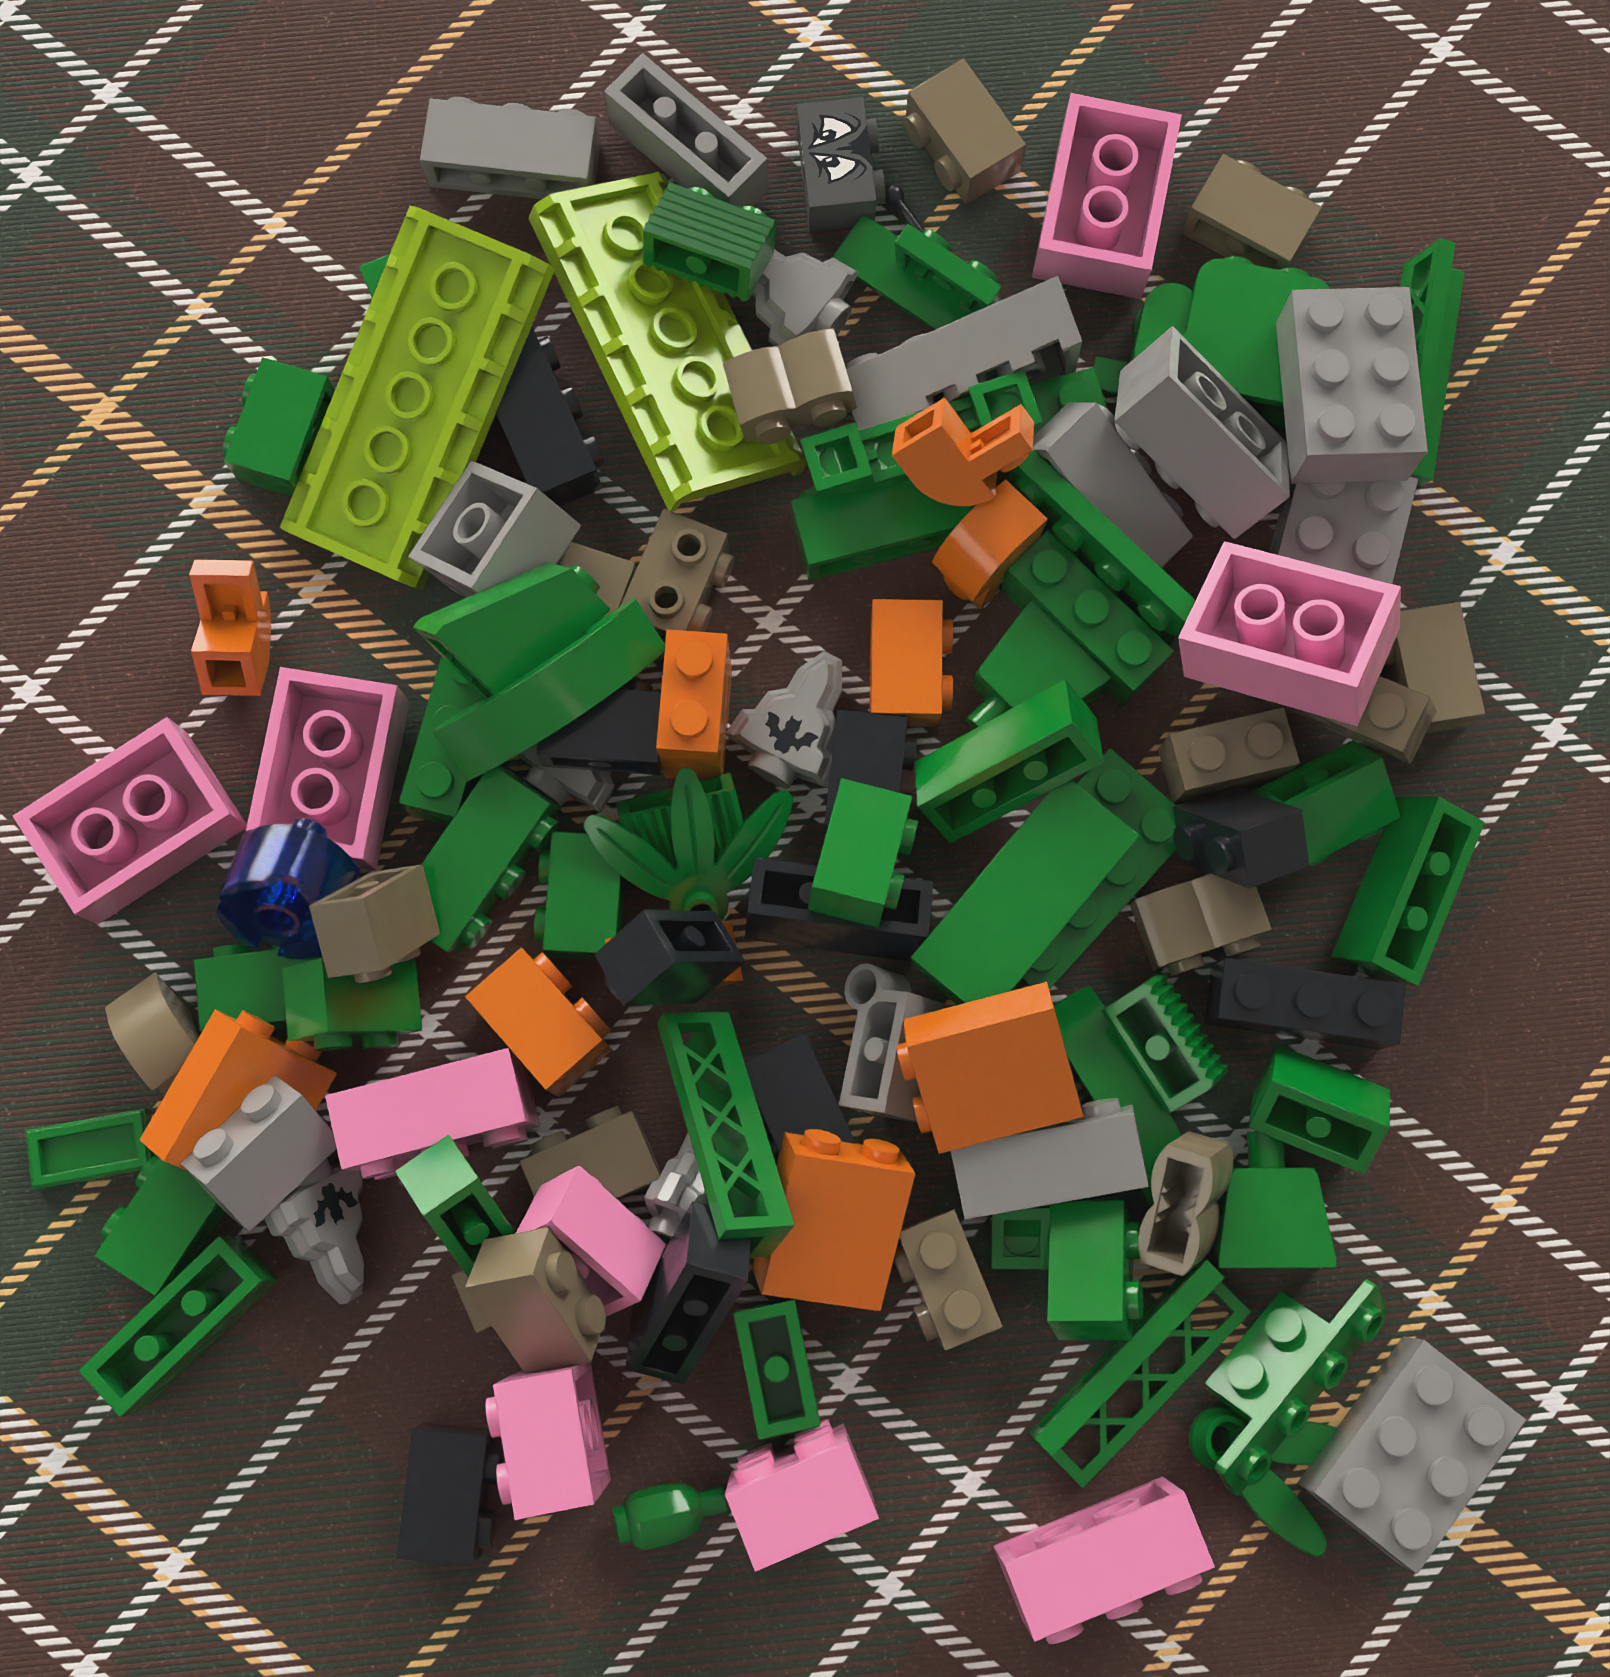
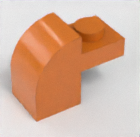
[892,398,1034,506]
[932,479,1048,610]
[189,560,271,696]

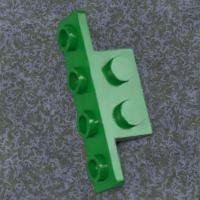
[833,216,1002,331]
[1205,1279,1387,1496]

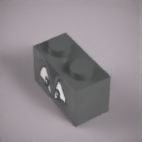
[797,97,885,233]

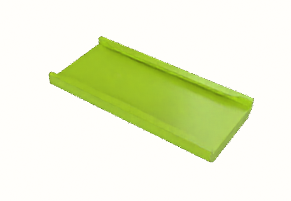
[528,172,807,512]
[280,206,555,590]

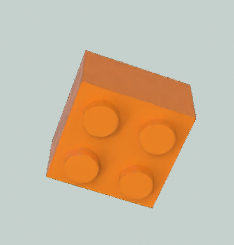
[465,947,613,1097]

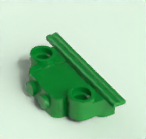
[1093,256,1330,430]

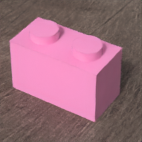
[516,1165,666,1316]

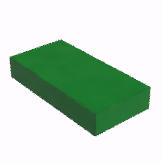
[25,1108,156,1190]

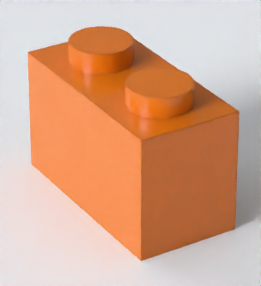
[869,599,953,727]

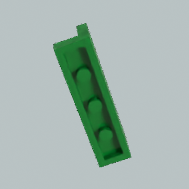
[1400,238,1464,486]
[657,1012,795,1258]
[1028,1259,1251,1489]

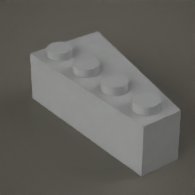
[846,276,1082,430]

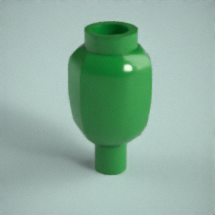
[612,1482,727,1549]

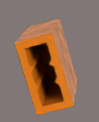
[656,629,732,780]
[896,982,1084,1154]
[140,1009,337,1171]
[752,1129,915,1311]

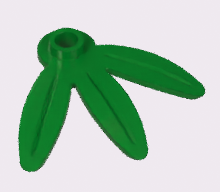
[584,767,793,921]
[1189,1407,1338,1558]

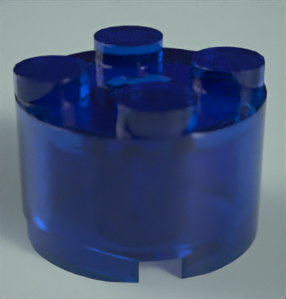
[217,818,360,959]

